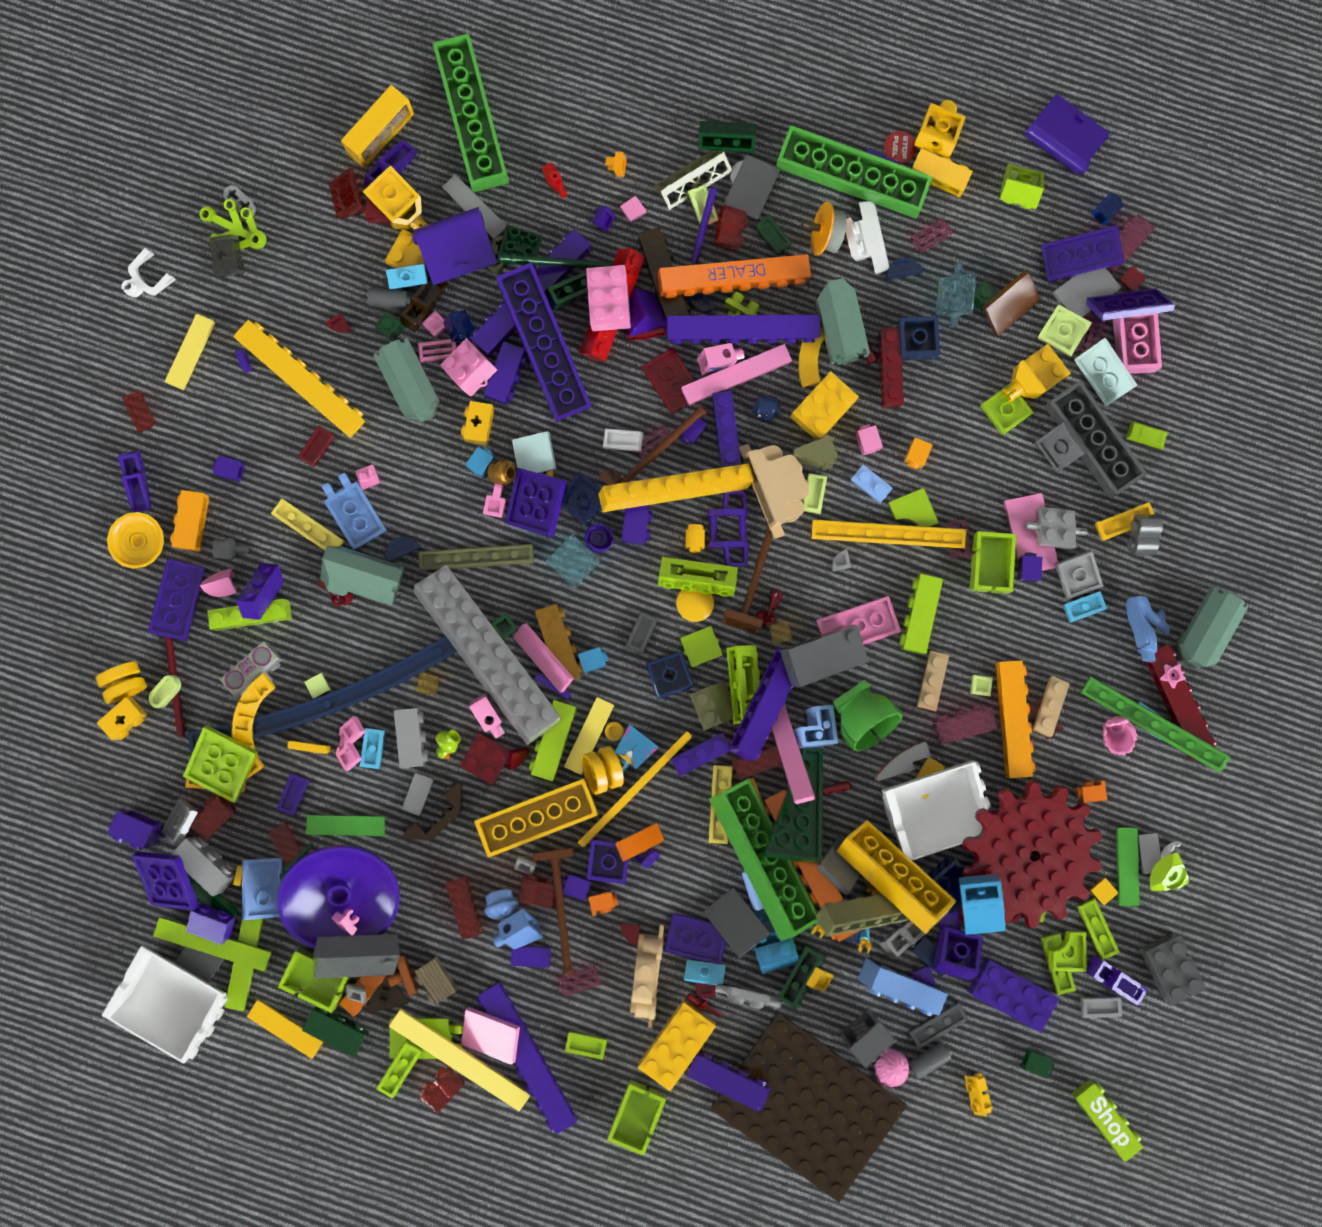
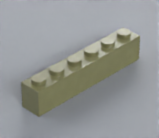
[816,894,910,937]

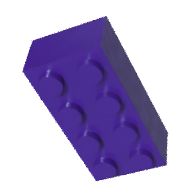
[967,957,1060,1033]

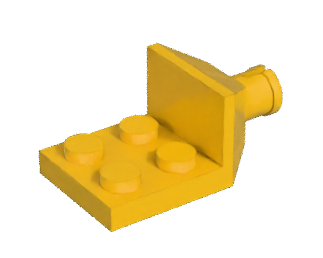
[363,165,427,230]
[1002,344,1071,402]

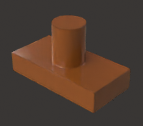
[387,954,419,996]

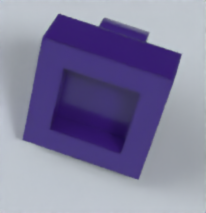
[590,205,616,232]

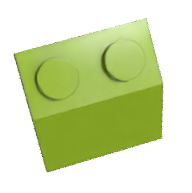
[1000,163,1044,209]

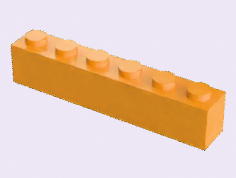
[995,660,1035,778]

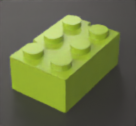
[970,531,1016,594]
[278,948,351,1013]
[607,1079,666,1156]

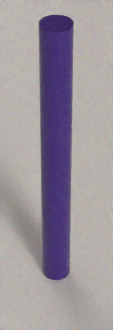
[690,188,717,264]

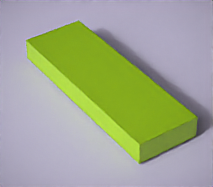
[1076,898,1120,960]
[1040,932,1076,996]
[376,1039,423,1099]

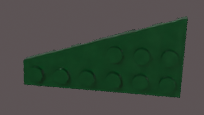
[763,747,823,864]

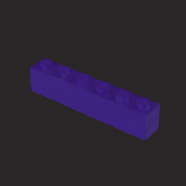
[728,648,793,761]

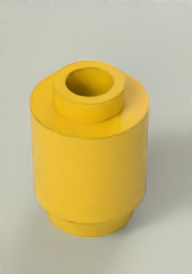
[685,524,705,553]

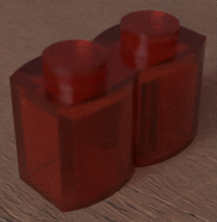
[713,205,748,251]
[517,875,556,909]
[420,1066,465,1114]

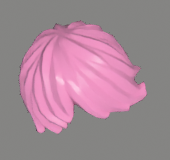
[1102,716,1138,755]
[874,1048,909,1087]

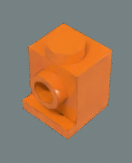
[1075,780,1107,803]
[588,890,619,916]

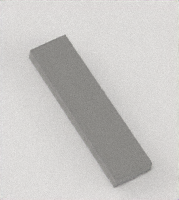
[442,174,506,240]

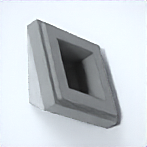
[514,856,536,876]
[346,984,367,1004]

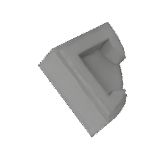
[832,549,851,572]

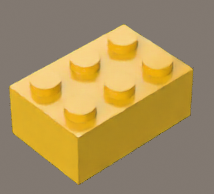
[790,371,859,440]

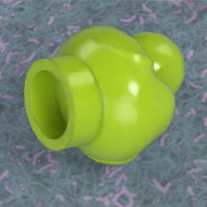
[435,730,461,759]

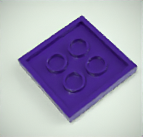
[505,468,567,537]
[132,851,199,910]

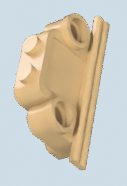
[739,444,810,539]
[630,924,664,1028]

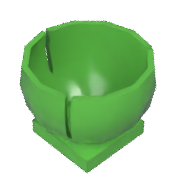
[833,680,903,752]

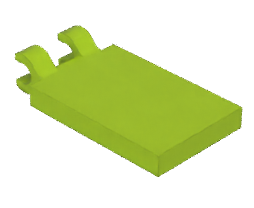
[389,1017,463,1059]

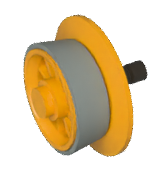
[800,202,847,256]

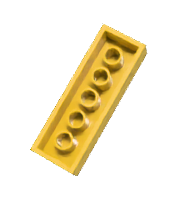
[474,778,599,858]
[837,820,956,934]

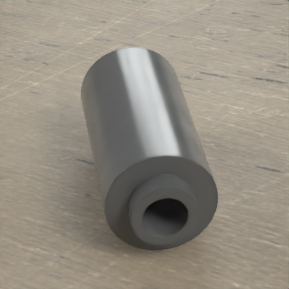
[368,287,412,310]
[908,1042,953,1080]

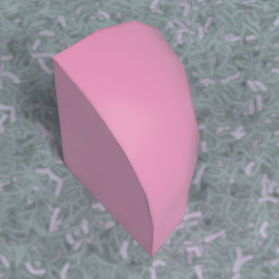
[200,568,237,597]

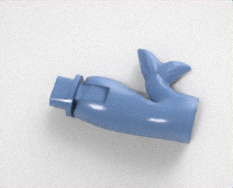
[1126,596,1170,662]

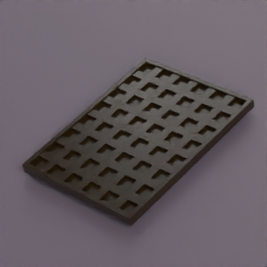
[710,1012,907,1203]

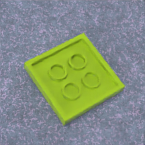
[183,725,258,803]

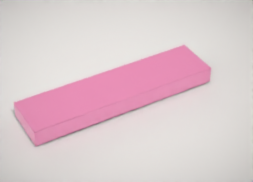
[513,623,574,692]

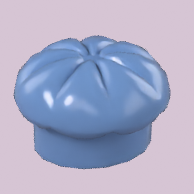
[484,890,519,919]

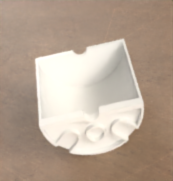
[882,760,991,860]
[102,946,228,1064]

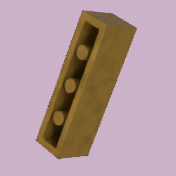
[535,604,583,681]

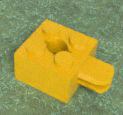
[914,100,966,158]

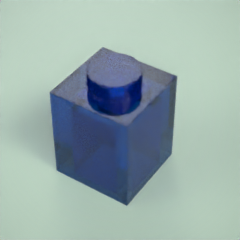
[1091,192,1125,227]
[443,310,475,342]

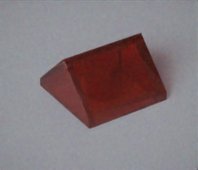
[329,168,365,219]

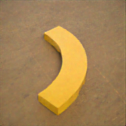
[798,321,824,389]
[231,672,276,779]

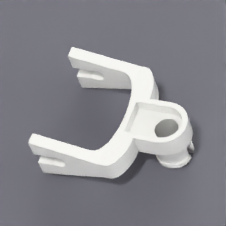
[121,248,176,297]

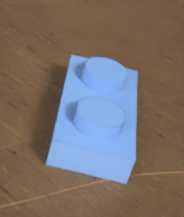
[851,465,892,503]

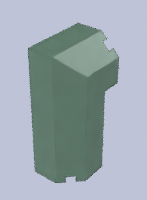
[815,278,870,365]
[373,338,440,423]
[320,546,405,605]
[1174,587,1249,669]

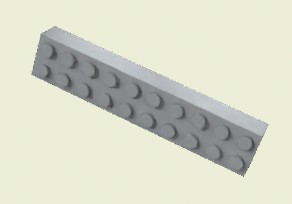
[414,565,561,745]

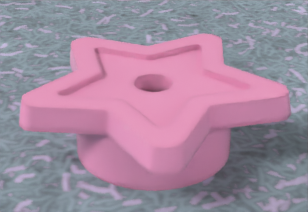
[1160,664,1186,688]

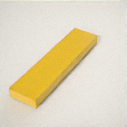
[247,999,323,1059]

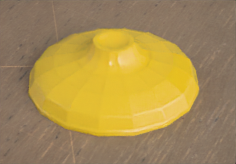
[107,512,164,569]

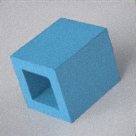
[465,447,495,479]
[578,647,609,673]

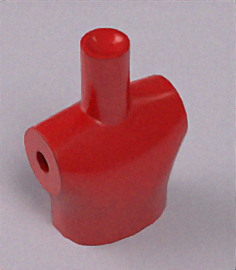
[542,163,568,198]

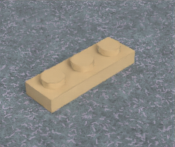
[916,651,949,711]
[1032,676,1070,737]

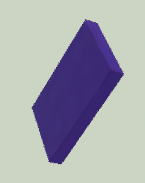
[664,913,726,964]

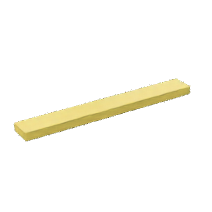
[389,1008,530,1111]

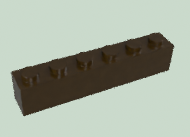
[638,227,691,320]

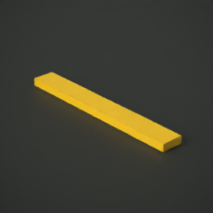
[811,520,966,548]
[577,731,692,847]

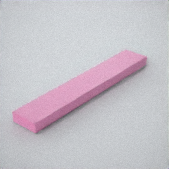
[681,344,792,405]
[772,704,815,804]

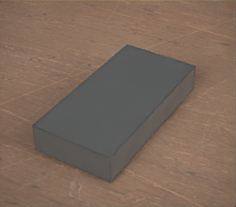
[625,611,658,654]

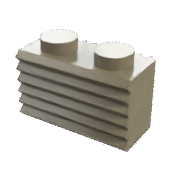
[415,956,458,1005]

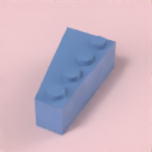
[858,958,948,1016]

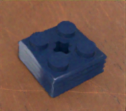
[646,651,694,699]

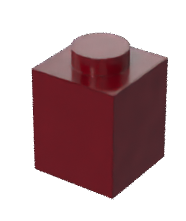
[365,199,391,225]

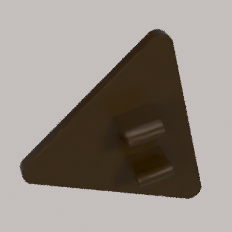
[367,978,410,1013]

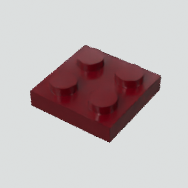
[459,733,509,785]

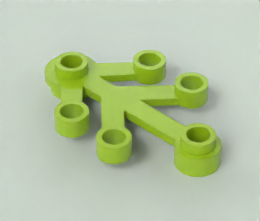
[199,199,266,254]

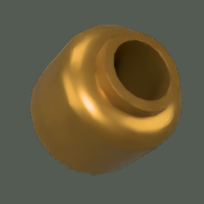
[487,460,516,485]

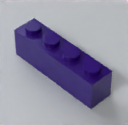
[712,391,741,468]
[687,1052,771,1111]

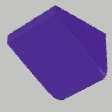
[634,847,660,869]

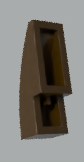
[400,276,448,333]

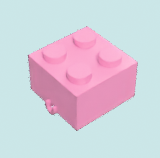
[440,338,497,397]

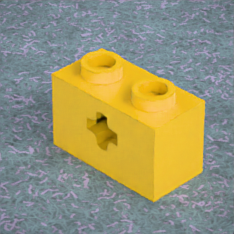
[461,401,494,445]
[97,697,147,740]

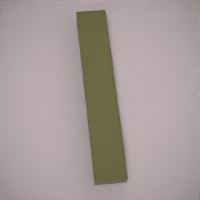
[418,544,534,571]

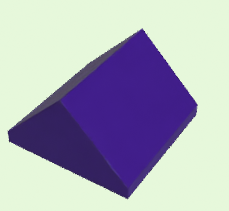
[628,288,666,336]

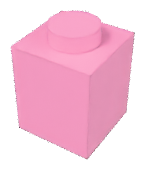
[855,424,883,456]

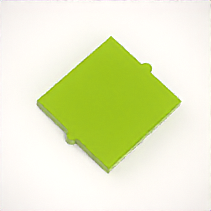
[680,626,723,667]

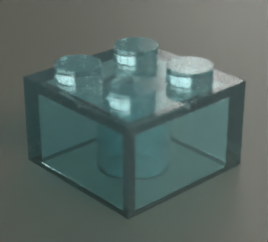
[546,534,601,590]

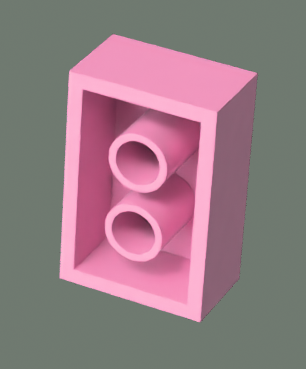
[586,265,631,331]
[1113,313,1162,374]

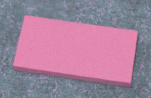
[1004,493,1058,571]
[816,596,901,645]

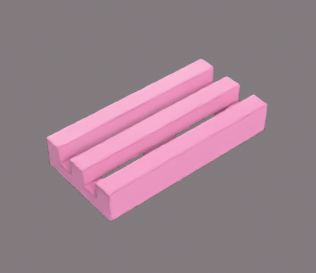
[418,339,457,363]

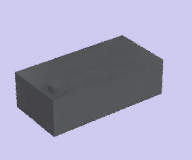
[780,625,869,687]
[313,934,400,979]
[840,1008,896,1068]

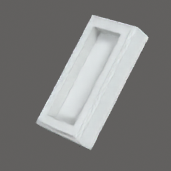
[603,429,643,452]

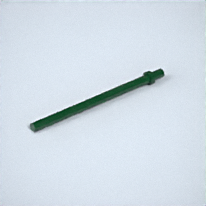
[498,253,613,268]

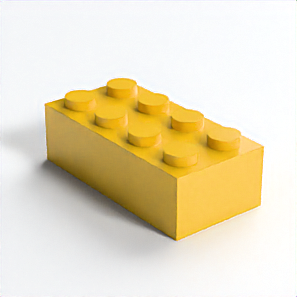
[638,999,716,1091]

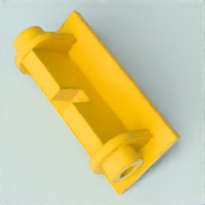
[965,1072,992,1117]

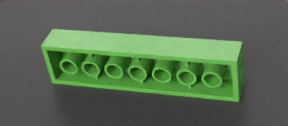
[433,34,509,192]
[776,125,933,219]
[709,779,818,941]

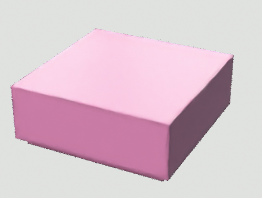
[620,196,646,223]
[422,311,449,338]

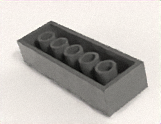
[1044,380,1147,499]

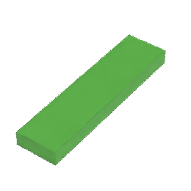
[306,815,386,836]
[1116,827,1140,906]

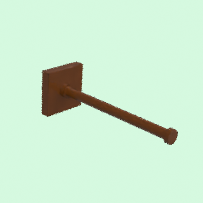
[599,404,708,485]
[721,526,773,634]
[533,848,575,975]

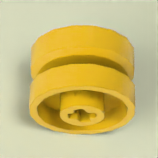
[95,662,147,704]
[581,746,624,795]

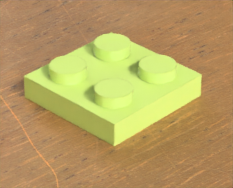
[1038,304,1092,357]

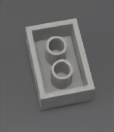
[171,836,236,896]

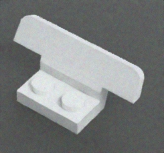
[846,202,889,274]

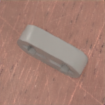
[223,185,256,217]

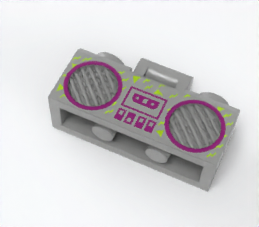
[219,641,283,697]

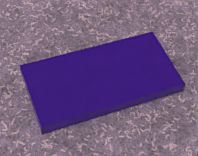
[1041,225,1125,282]
[1086,288,1175,320]
[147,558,206,642]

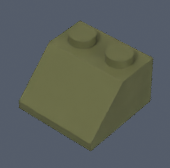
[791,435,838,471]
[689,681,733,731]

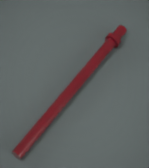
[164,637,186,737]

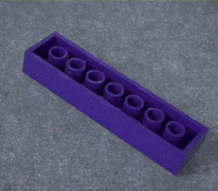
[496,262,592,422]

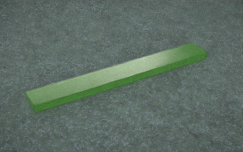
[1080,676,1231,773]

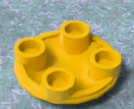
[676,590,714,622]

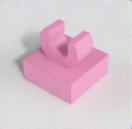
[355,465,380,490]
[331,908,359,935]

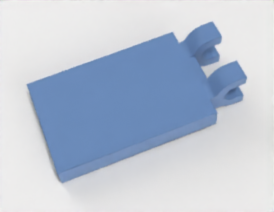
[321,473,387,550]

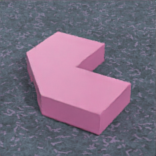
[336,716,366,771]

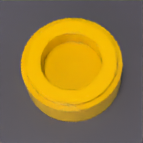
[605,722,624,741]

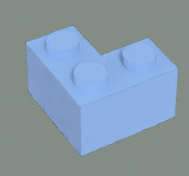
[793,705,838,748]

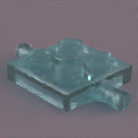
[936,263,976,328]

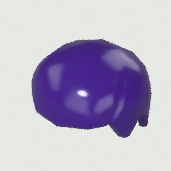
[584,524,614,553]

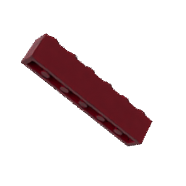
[1145,644,1217,760]

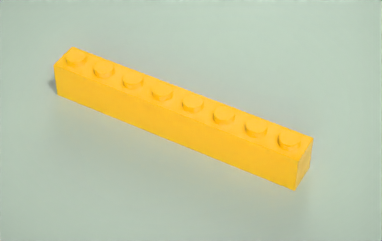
[233,320,365,438]
[598,463,754,512]

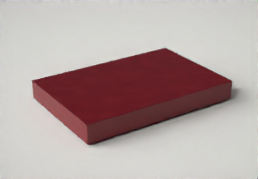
[641,347,695,415]

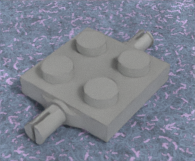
[1024,507,1087,549]
[715,984,782,1009]

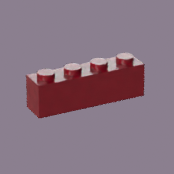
[878,327,904,408]

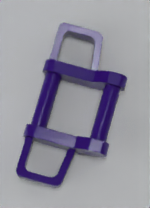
[707,490,749,567]

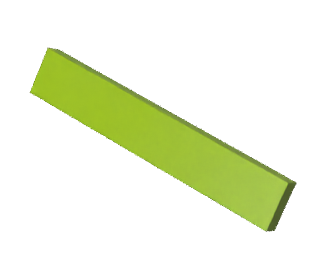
[153,917,272,972]
[224,918,264,1011]

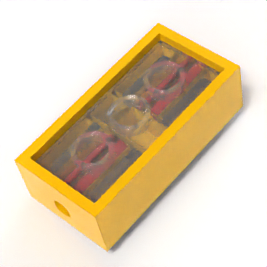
[341,85,414,169]

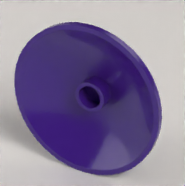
[277,845,400,949]

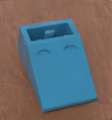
[959,874,1006,935]
[752,909,799,974]

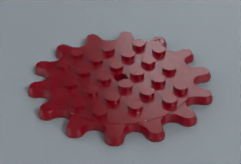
[962,780,1102,929]

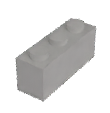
[394,708,428,769]

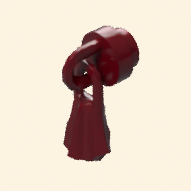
[318,579,353,606]
[755,589,783,626]

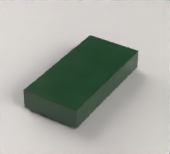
[754,215,792,256]

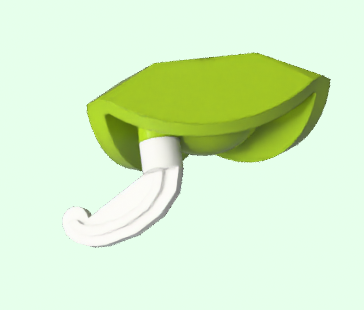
[1150,841,1189,891]

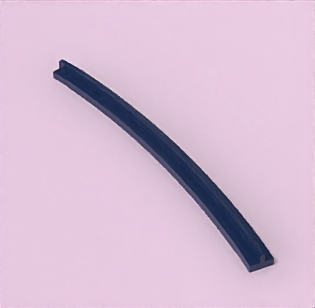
[188,636,457,752]

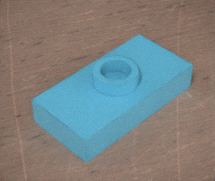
[386,264,428,289]
[1063,591,1107,623]
[360,728,386,769]
[684,960,726,985]

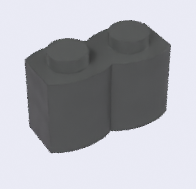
[1127,514,1163,555]

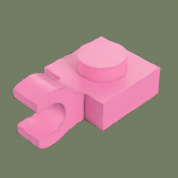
[483,483,506,518]

